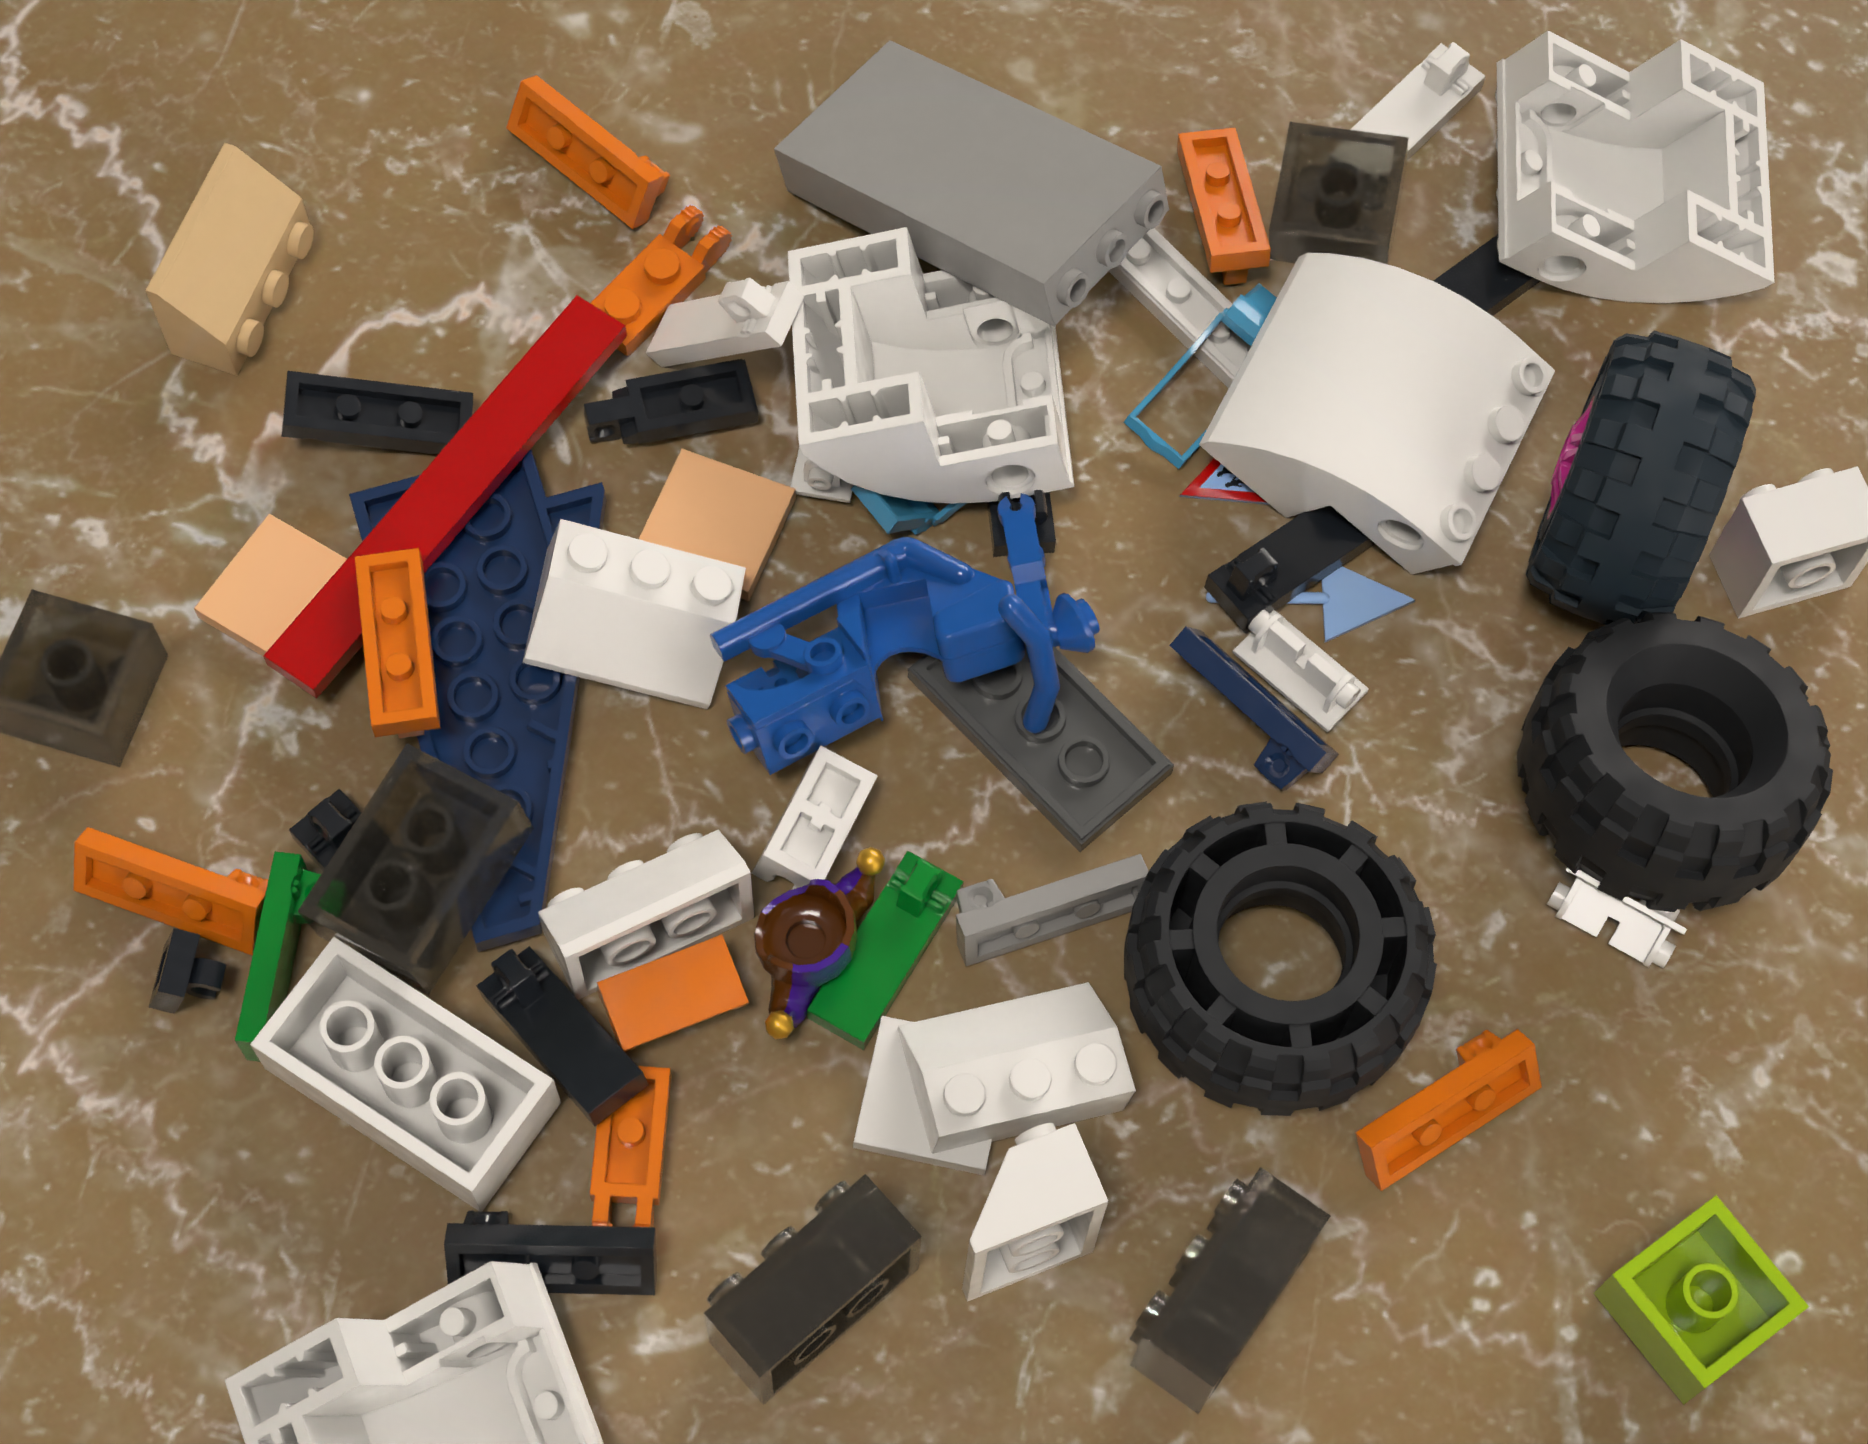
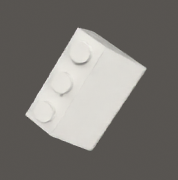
[522,519,746,709]
[538,829,754,1000]
[897,982,1136,1154]
[962,1123,1108,1302]

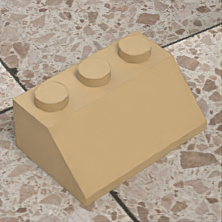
[145,143,314,376]

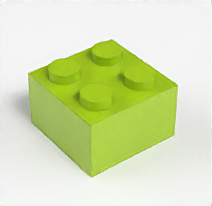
[1593,1195,1809,1405]

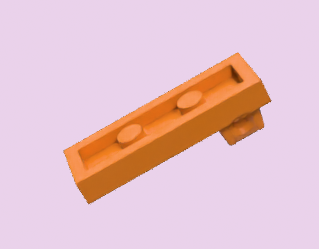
[506,75,670,229]
[1177,127,1271,285]
[355,548,440,738]
[73,827,268,956]
[1355,1029,1542,1191]

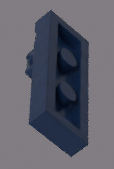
[1169,626,1339,790]

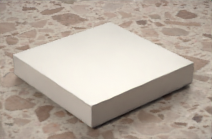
[853,1016,992,1176]

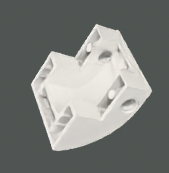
[1495,31,1775,303]
[788,227,1074,504]
[1199,253,1555,574]
[225,1261,604,1444]

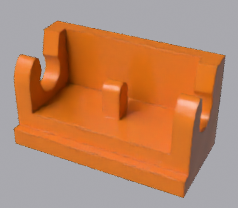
[597,934,749,1052]

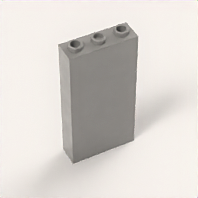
[774,40,1169,326]

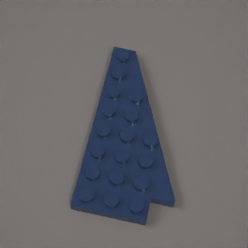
[349,449,607,952]

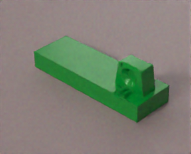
[235,851,341,1062]
[807,851,964,1050]

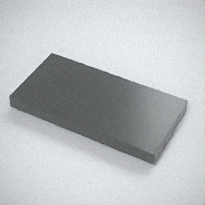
[908,643,1174,852]

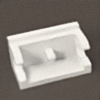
[751,745,878,889]

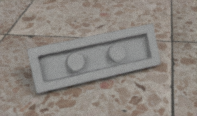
[956,854,1148,967]

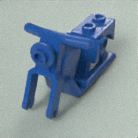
[710,493,1100,775]

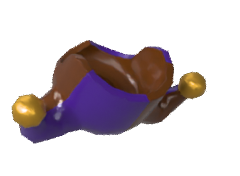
[754,847,885,1039]

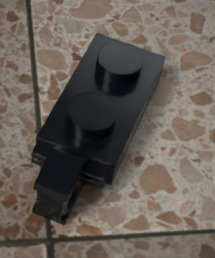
[584,359,758,444]

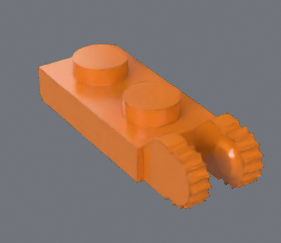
[591,205,732,356]
[590,1066,672,1227]

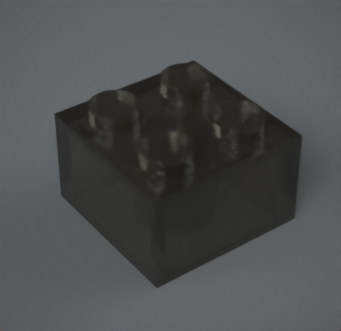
[1269,122,1409,265]
[0,589,168,767]

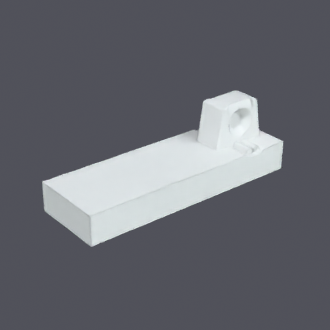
[1328,42,1486,194]
[646,278,804,367]

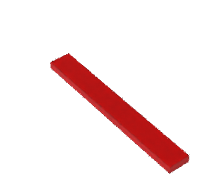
[263,295,627,699]

